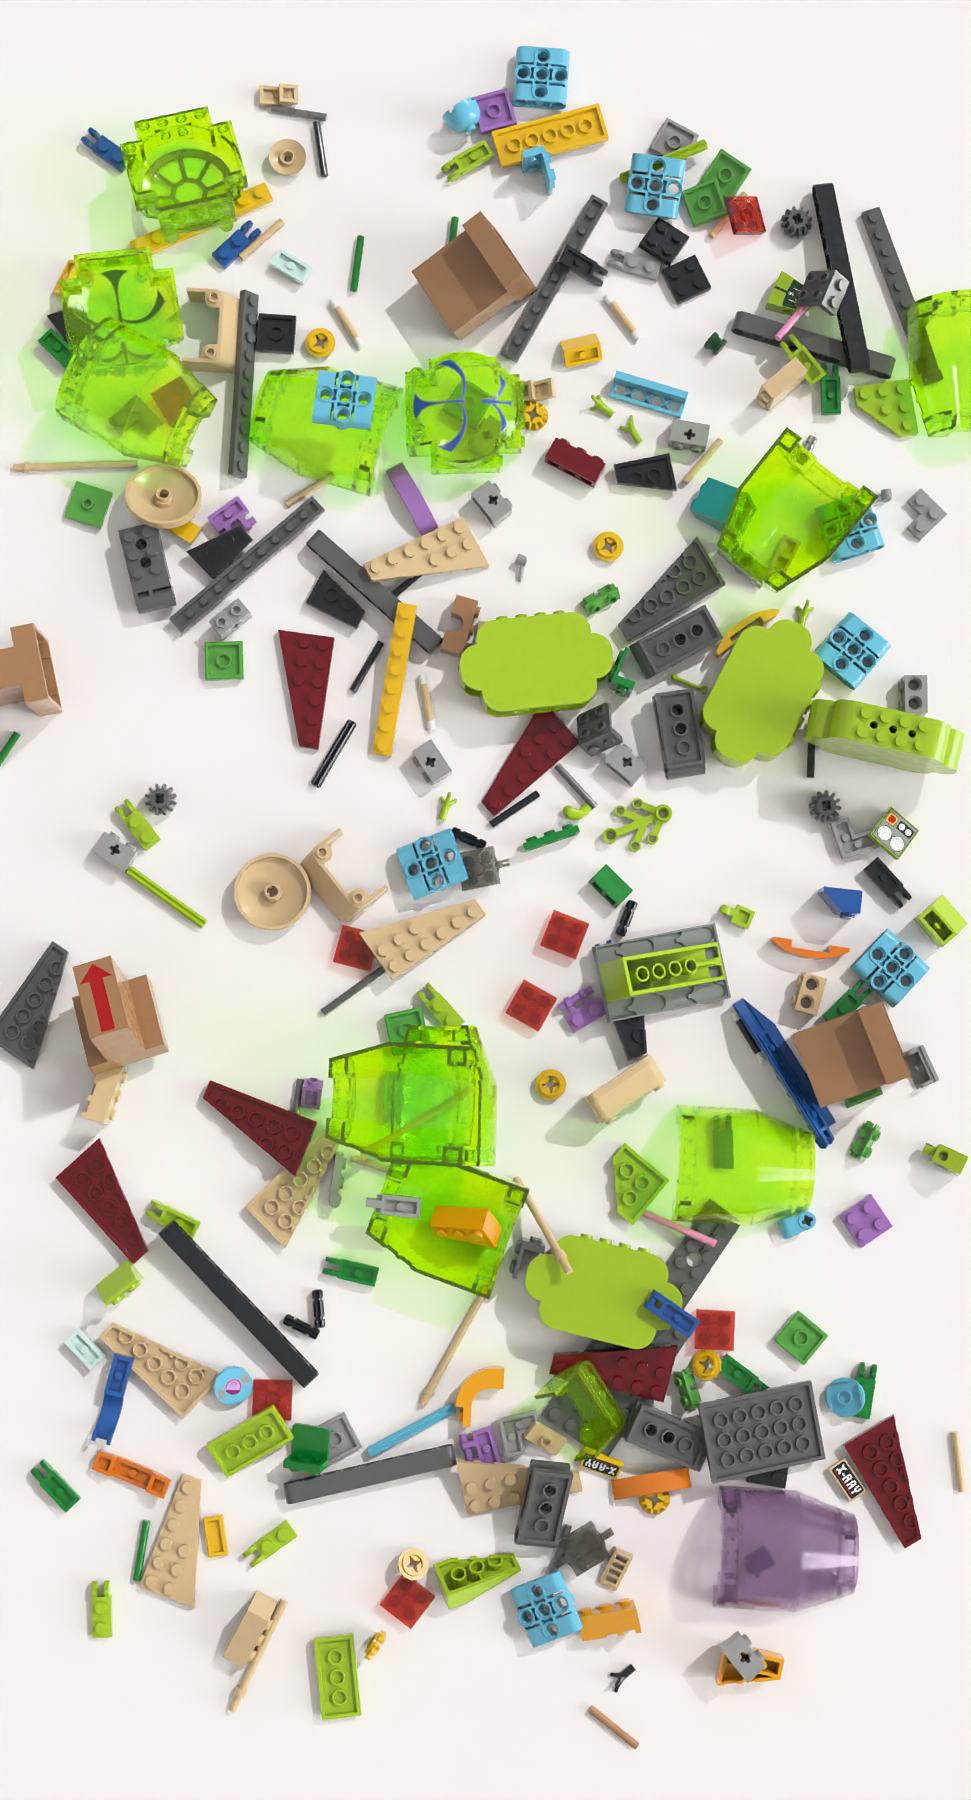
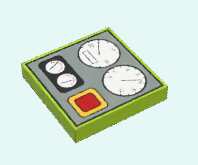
[868,806,919,860]

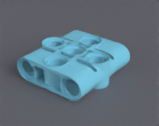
[512,46,570,110]
[624,153,686,219]
[312,370,377,430]
[815,493,885,563]
[815,612,891,690]
[396,828,469,900]
[851,928,930,1008]
[510,1570,583,1648]

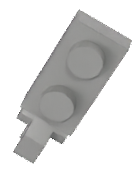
[366,1194,421,1218]

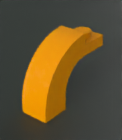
[456,1366,505,1427]

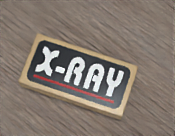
[828,1457,867,1502]

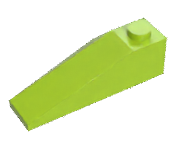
[433,1553,521,1610]

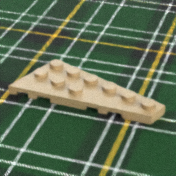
[139,1473,202,1608]

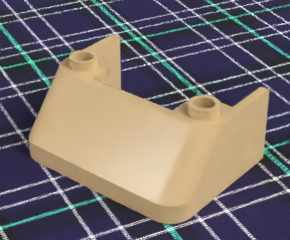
[182,287,239,373]
[300,828,388,922]
[582,1054,666,1124]

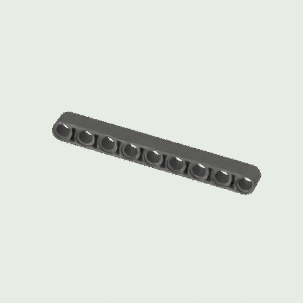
[731,311,896,380]
[306,529,443,654]
[283,1444,457,1504]

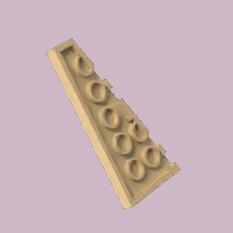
[363,517,490,583]
[359,899,486,981]
[245,1125,343,1248]
[99,1322,220,1419]
[456,1458,583,1515]

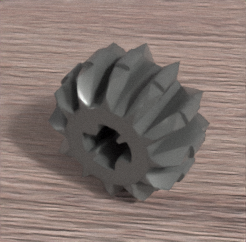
[780,206,812,240]
[145,783,177,816]
[808,790,842,823]

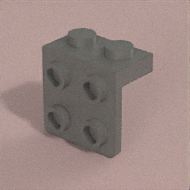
[796,270,850,316]
[577,702,623,757]
[509,1236,546,1279]

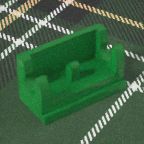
[588,864,633,909]

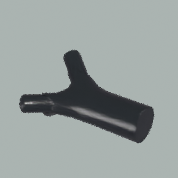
[610,1664,636,1693]

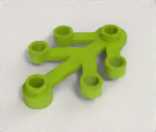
[602,798,672,852]

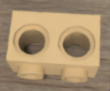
[790,972,827,1016]

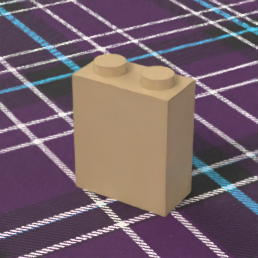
[756,357,808,411]

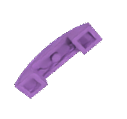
[386,462,438,536]

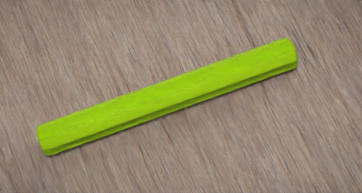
[619,139,708,184]
[126,866,207,928]

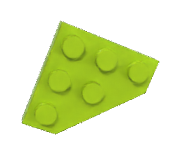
[853,379,919,438]
[612,1143,670,1225]

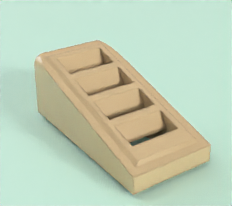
[598,1546,634,1591]

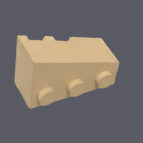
[80,1066,127,1124]
[223,1590,278,1668]

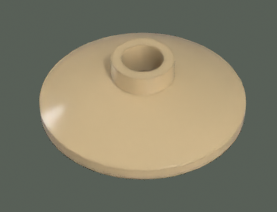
[269,139,306,176]

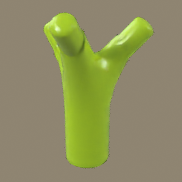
[590,395,615,418]
[619,415,643,445]
[796,599,814,627]
[438,792,458,821]

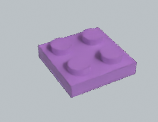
[471,88,517,135]
[838,1194,893,1248]

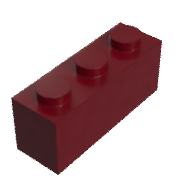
[545,438,606,488]

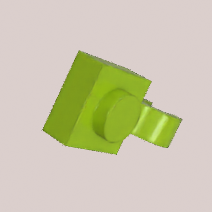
[719,904,755,930]

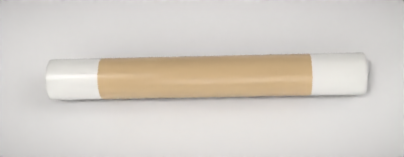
[603,293,643,342]
[329,298,365,349]
[418,674,436,731]

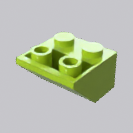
[913,894,968,948]
[96,1260,144,1306]

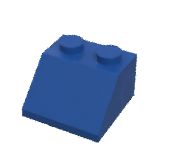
[818,886,863,920]

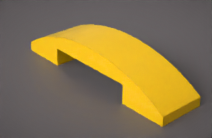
[714,609,780,659]

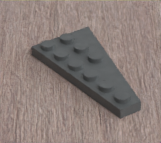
[618,537,726,642]
[0,941,69,1069]

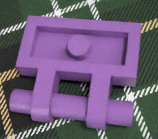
[207,495,257,534]
[558,985,606,1033]
[459,1426,502,1463]

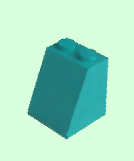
[690,477,756,540]

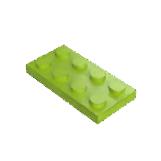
[206,1404,294,1478]
[314,1633,362,1720]

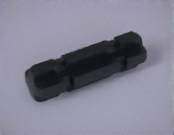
[452,827,487,851]
[615,900,638,937]
[312,1289,326,1328]
[283,1314,320,1339]

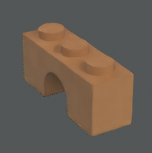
[440,594,481,658]

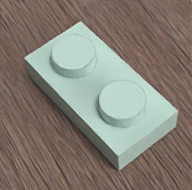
[270,248,312,285]
[64,1328,106,1371]

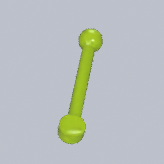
[671,674,708,694]

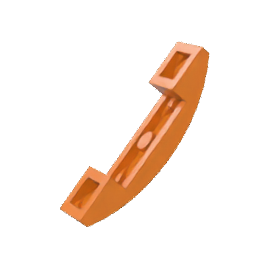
[770,937,850,960]
[92,1450,171,1499]
[611,1468,692,1500]

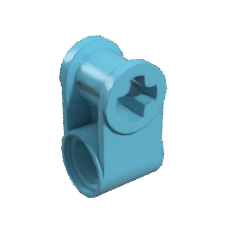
[777,1211,816,1239]

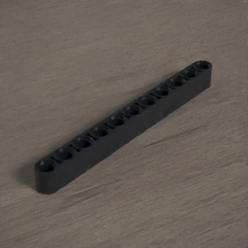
[812,182,870,374]
[158,1220,319,1388]

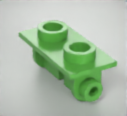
[580,583,620,617]
[850,1120,881,1162]
[673,1368,702,1410]

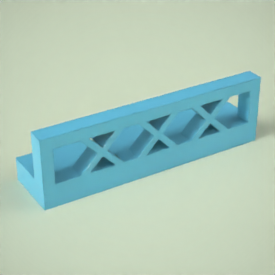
[609,370,688,419]

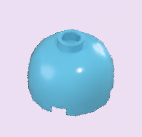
[442,97,480,134]

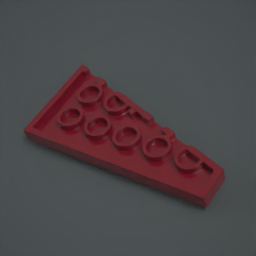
[278,630,335,750]
[481,709,578,817]
[203,1080,318,1177]
[56,1138,149,1264]
[549,1345,678,1403]
[843,1414,922,1549]

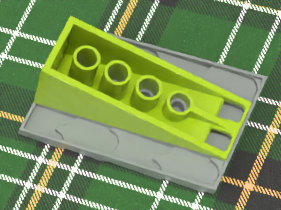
[592,923,731,1023]

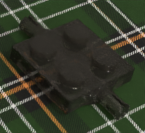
[460,846,510,891]
[553,1521,615,1577]

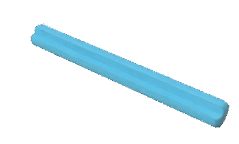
[367,1403,456,1457]

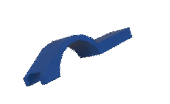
[91,1353,135,1446]

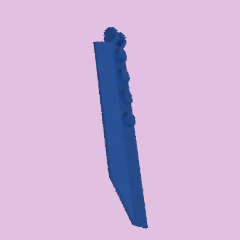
[732,998,836,1149]

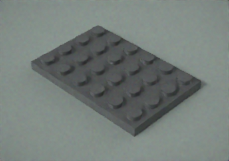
[697,1380,826,1484]

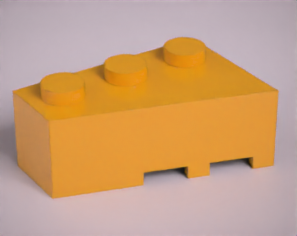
[430,1205,502,1249]
[578,1598,642,1641]
[715,1640,785,1686]

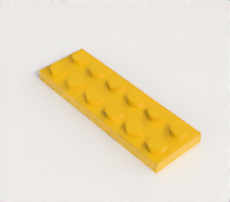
[491,103,609,169]

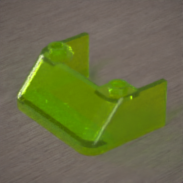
[534,1360,626,1461]

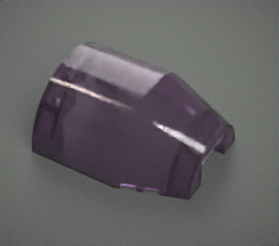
[712,1485,859,1613]

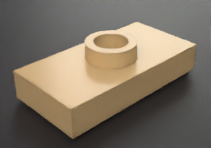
[524,1420,567,1456]

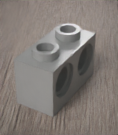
[898,675,928,716]

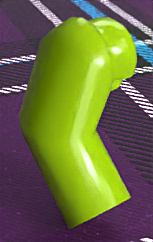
[563,803,592,820]

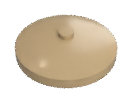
[125,464,202,529]
[234,853,311,930]

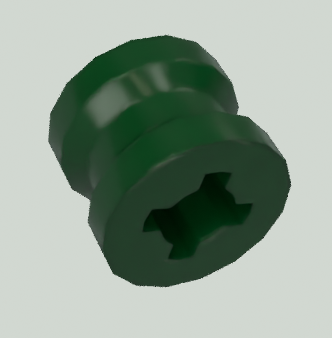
[704,332,727,356]

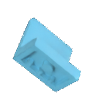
[521,145,556,196]

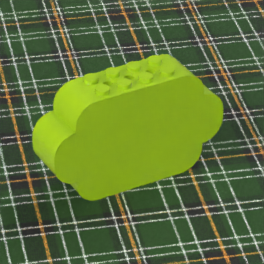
[458,610,613,717]
[699,619,824,768]
[804,699,965,775]
[525,1233,683,1349]

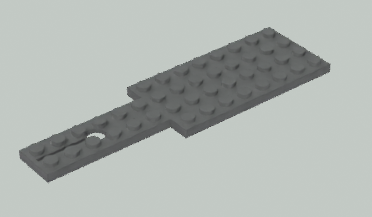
[541,1200,742,1456]

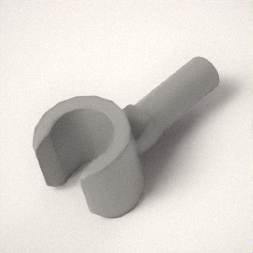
[870,489,892,505]
[515,554,527,582]

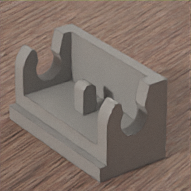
[903,1045,939,1089]

